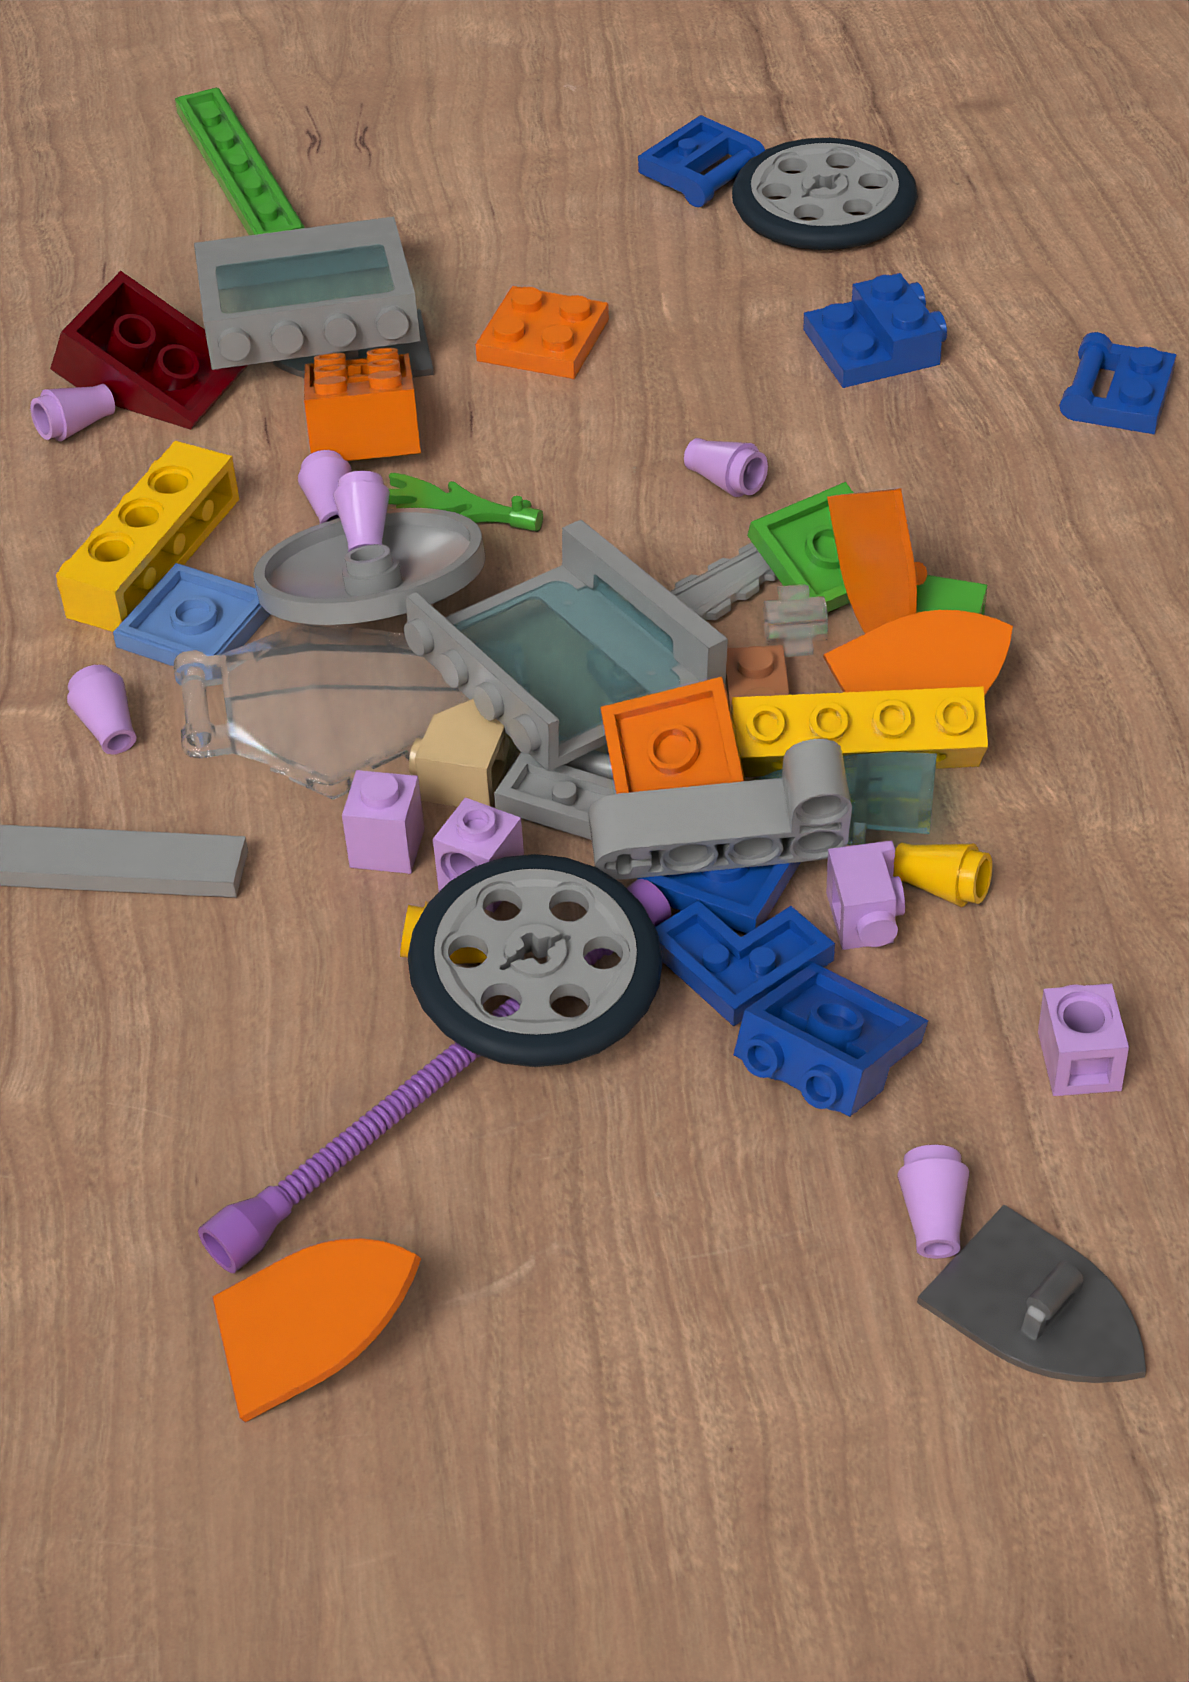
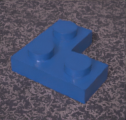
[655,900,835,1027]

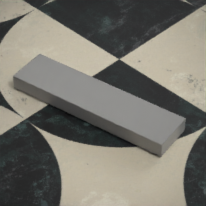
[0,825,248,898]

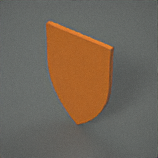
[827,488,927,634]
[823,610,1013,696]
[212,1238,421,1422]

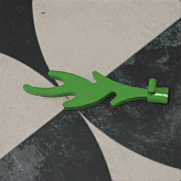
[388,473,543,532]

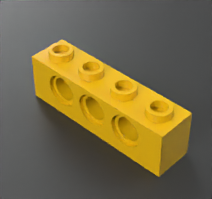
[56,441,240,632]
[731,686,988,777]

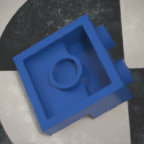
[803,273,947,388]
[733,962,928,1117]

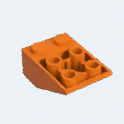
[304,347,421,461]

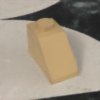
[409,698,516,807]

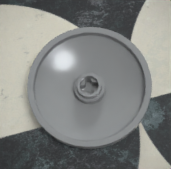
[253,508,486,625]

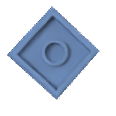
[113,563,270,680]

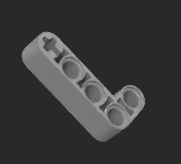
[588,739,852,879]

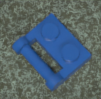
[638,115,765,207]
[1059,332,1177,434]

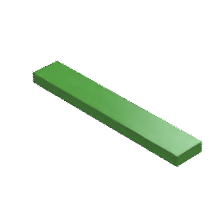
[175,87,305,235]

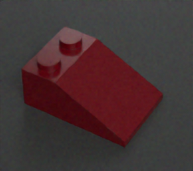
[50,270,248,430]

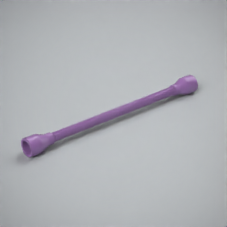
[198,879,671,1273]

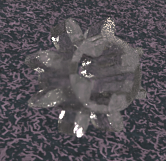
[763,584,828,657]

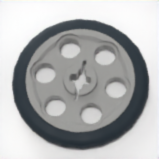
[732,137,918,250]
[408,854,663,1067]

